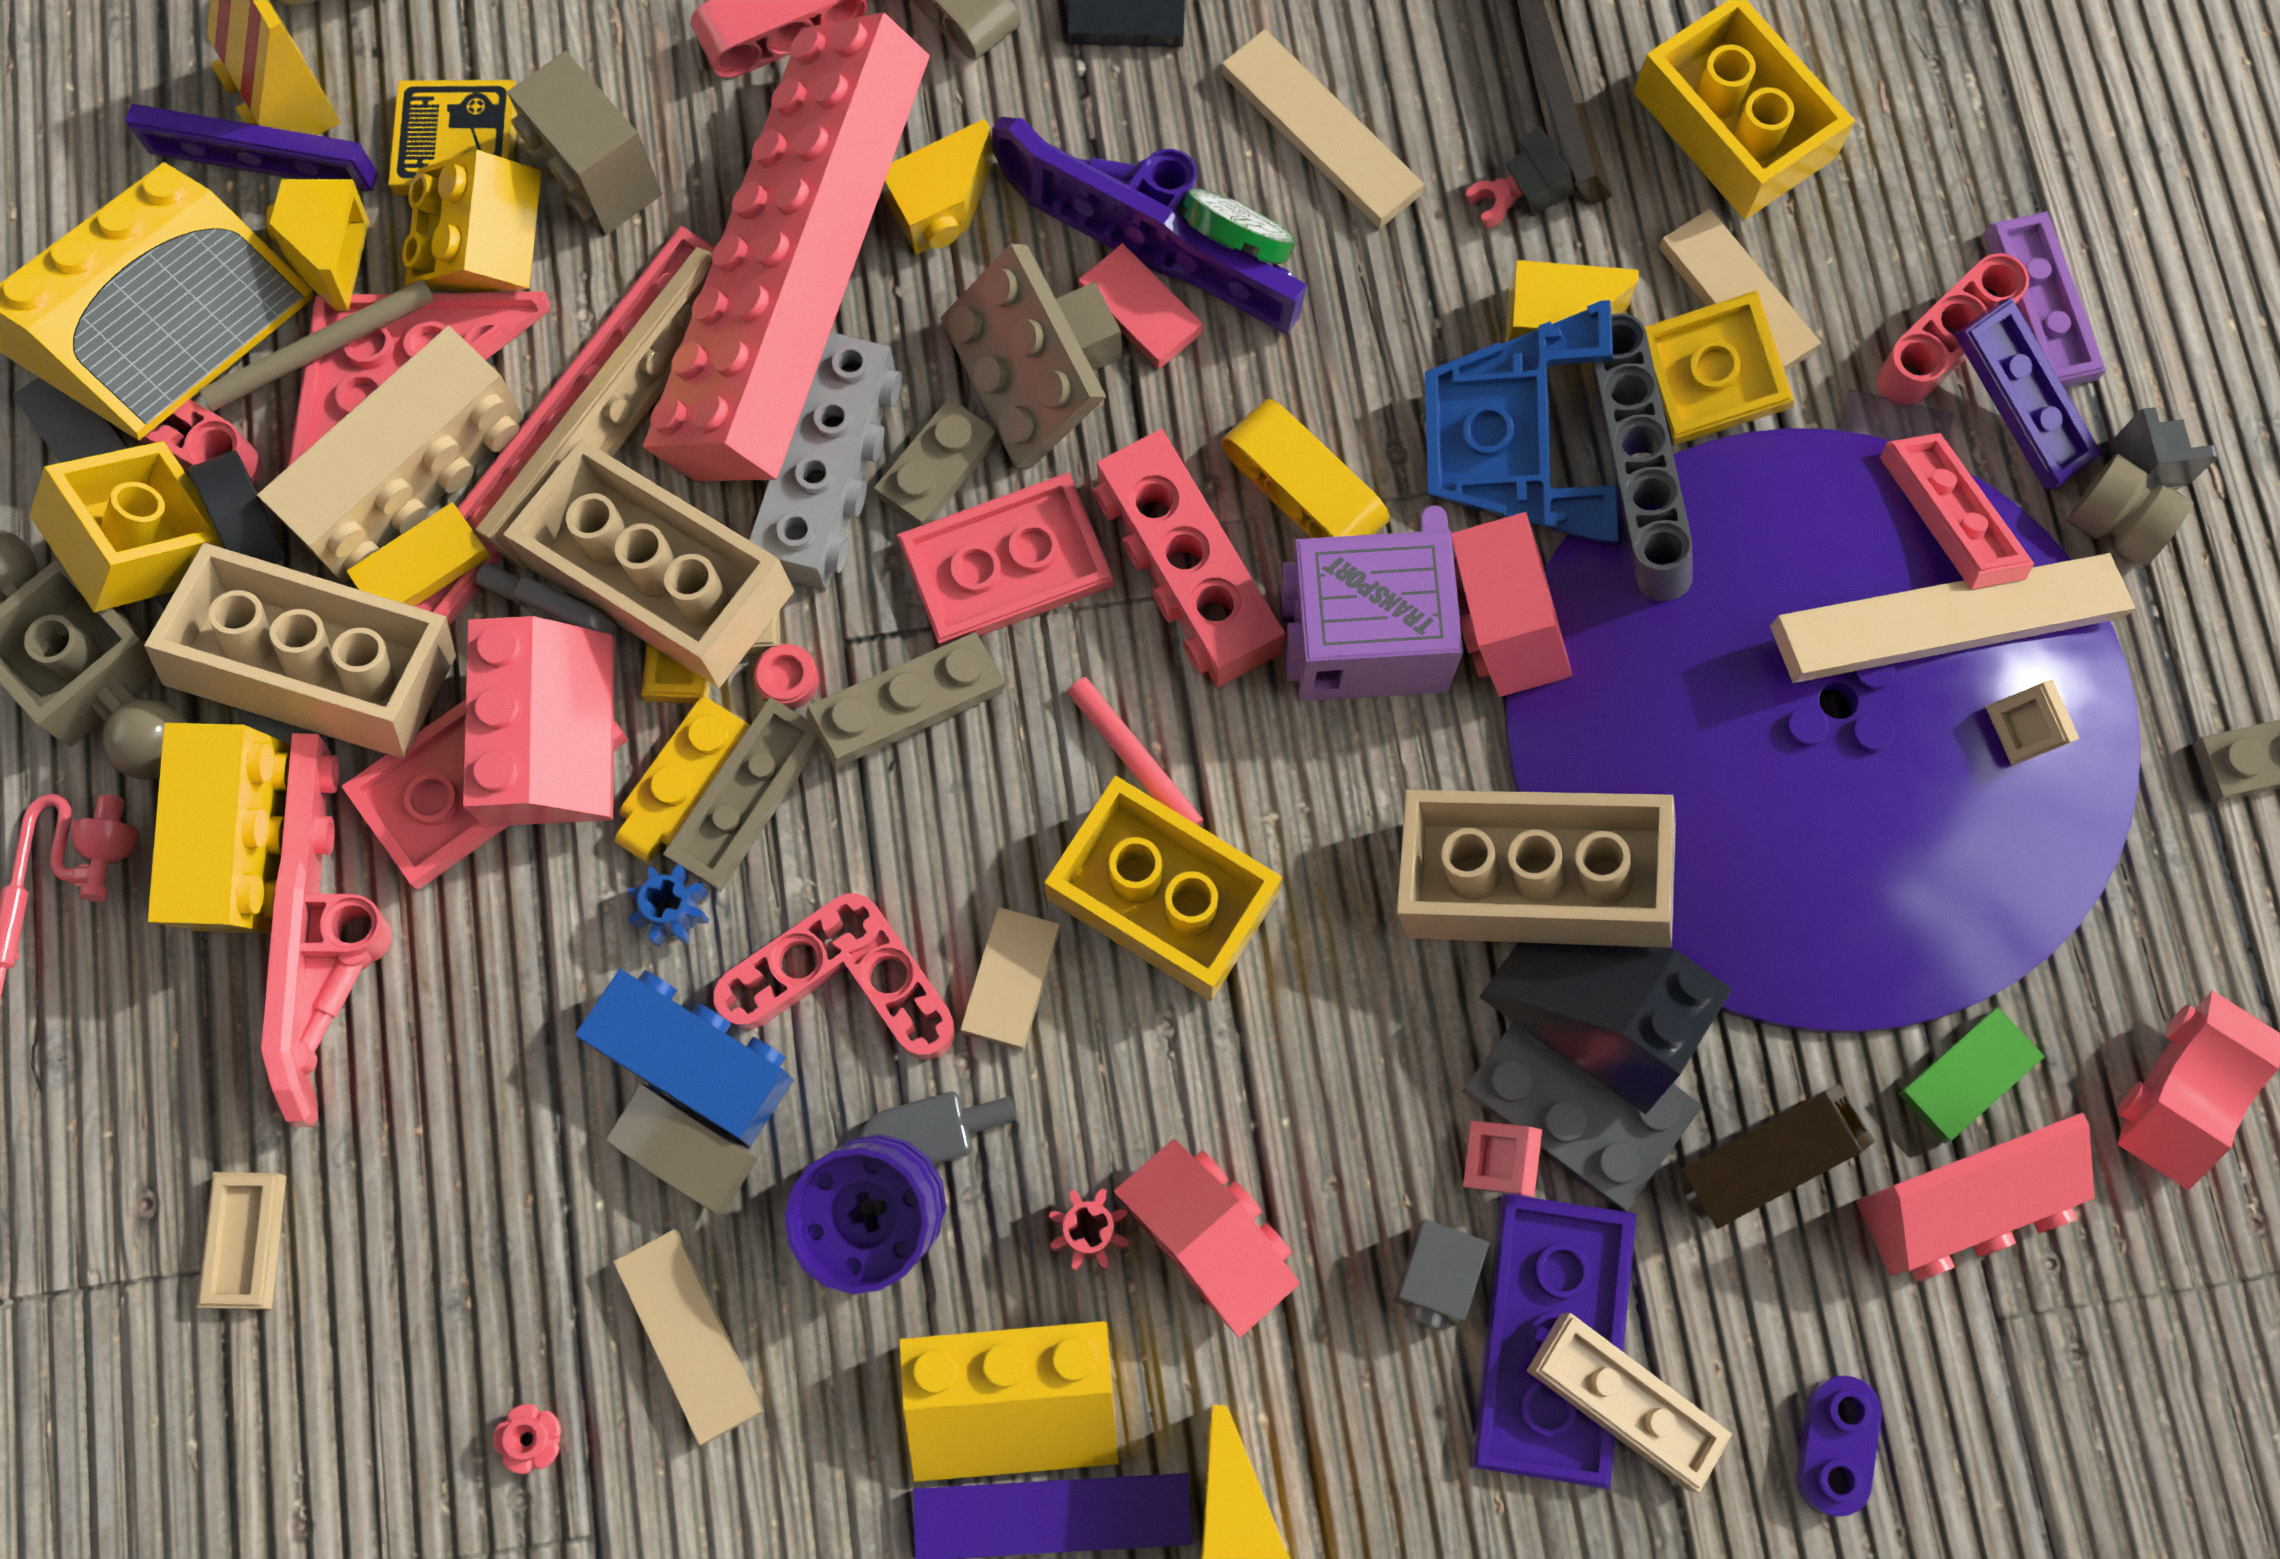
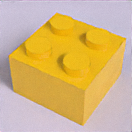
[29,441,224,612]

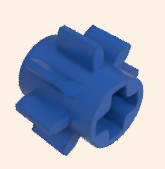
[627,864,709,947]

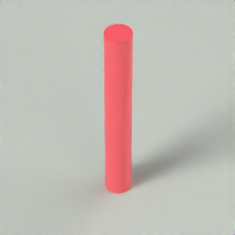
[1067,677,1204,826]

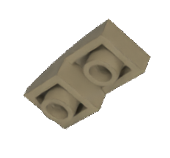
[606,1083,758,1215]

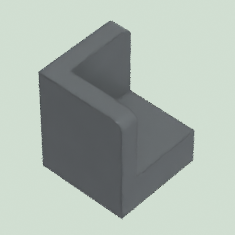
[2114,407,2218,489]

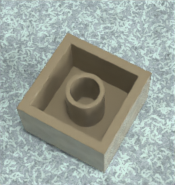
[507,50,663,235]

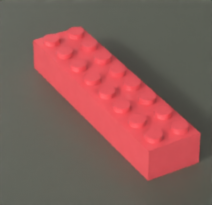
[642,12,930,482]

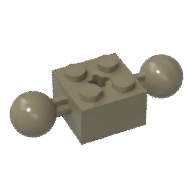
[0,529,186,780]

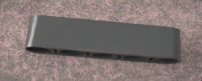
[1592,313,1693,601]

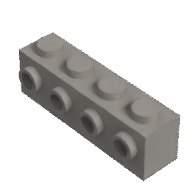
[749,332,902,591]

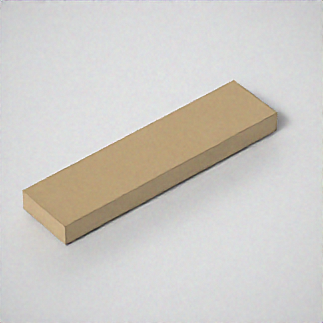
[1221,29,1424,229]

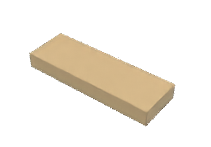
[1659,208,1821,372]
[613,1229,765,1446]
[1527,1313,1732,1493]

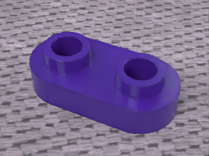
[1796,1376,1882,1516]

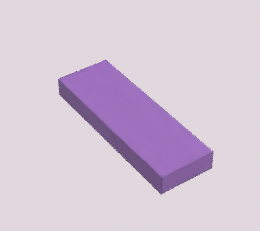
[1984,211,2106,387]

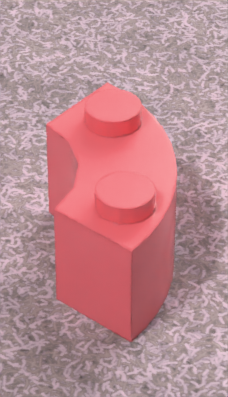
[2117,990,2280,1191]

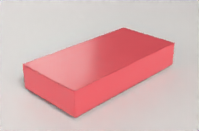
[1078,243,1203,370]

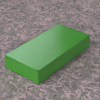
[1897,1007,2045,1144]

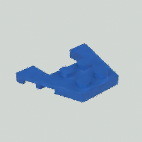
[1425,300,1619,545]

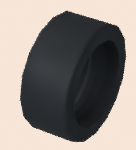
[188,450,285,564]

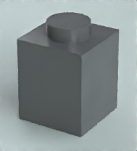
[1393,1219,1490,1331]

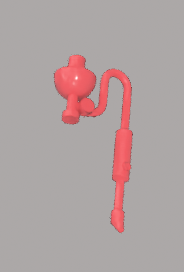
[0,793,139,1018]

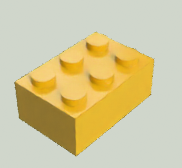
[1633,0,1855,220]
[148,723,291,934]
[1044,775,1282,1001]

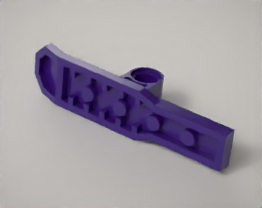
[992,116,1307,335]

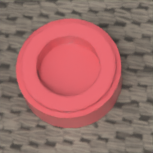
[754,644,819,710]

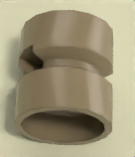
[2066,454,2193,570]

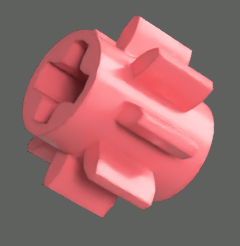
[1049,1188,1129,1272]

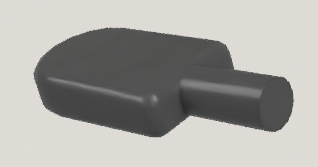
[476,562,617,637]
[860,1091,1017,1165]

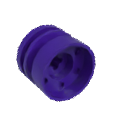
[784,1134,947,1294]

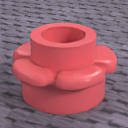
[493,1404,561,1474]

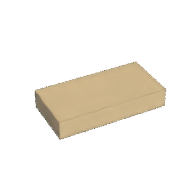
[960,907,1061,1051]
[197,1172,286,1310]

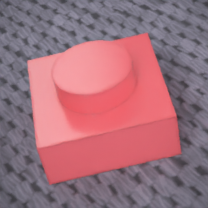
[1463,1120,1542,1197]

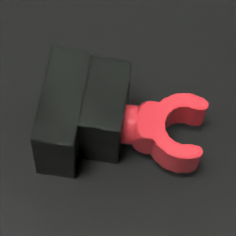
[1466,126,1575,228]

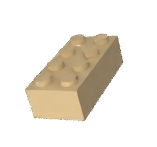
[257,325,525,584]
[503,439,794,688]
[144,543,456,759]
[1397,790,1676,948]

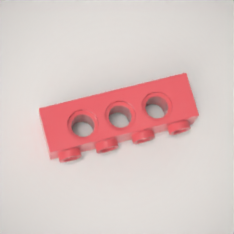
[1093,428,1285,688]

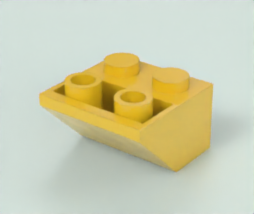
[402,150,542,293]

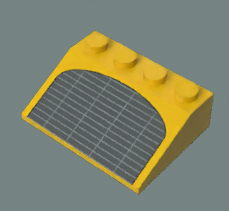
[0,162,314,440]

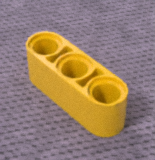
[1221,398,1390,538]

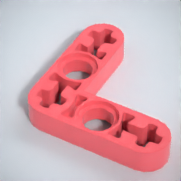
[714,893,956,1060]

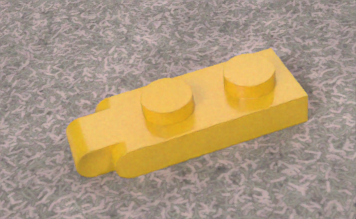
[614,695,750,863]

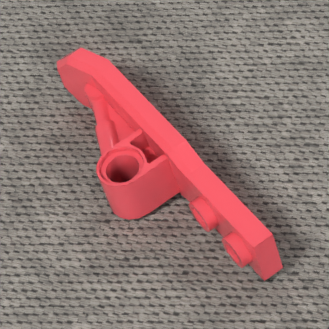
[261,733,392,1127]

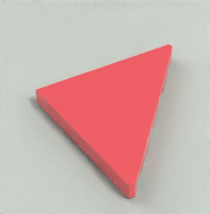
[288,291,550,467]

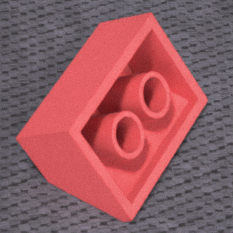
[463,616,615,827]
[1855,1113,2095,1282]

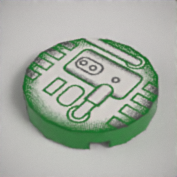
[1179,188,1297,265]

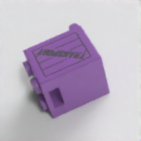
[1279,505,1463,701]

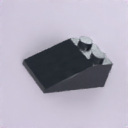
[1479,942,1732,1115]

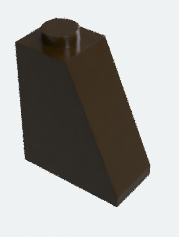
[1682,1084,1875,1229]

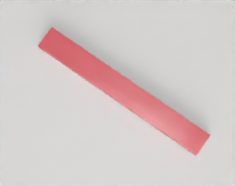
[414,225,715,627]

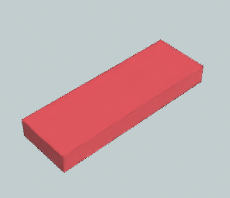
[1880,433,2034,590]

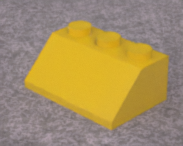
[899,1321,1119,1482]

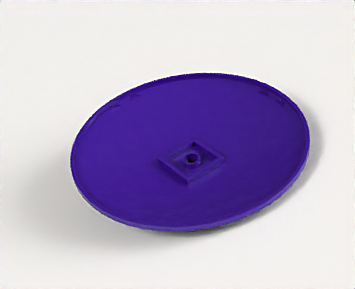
[1505,428,2141,1034]

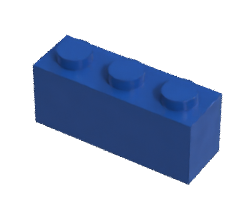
[575,968,794,1147]

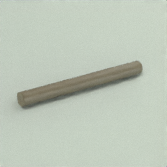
[199,279,435,412]

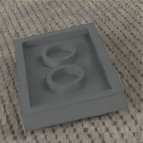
[1461,1022,1703,1212]

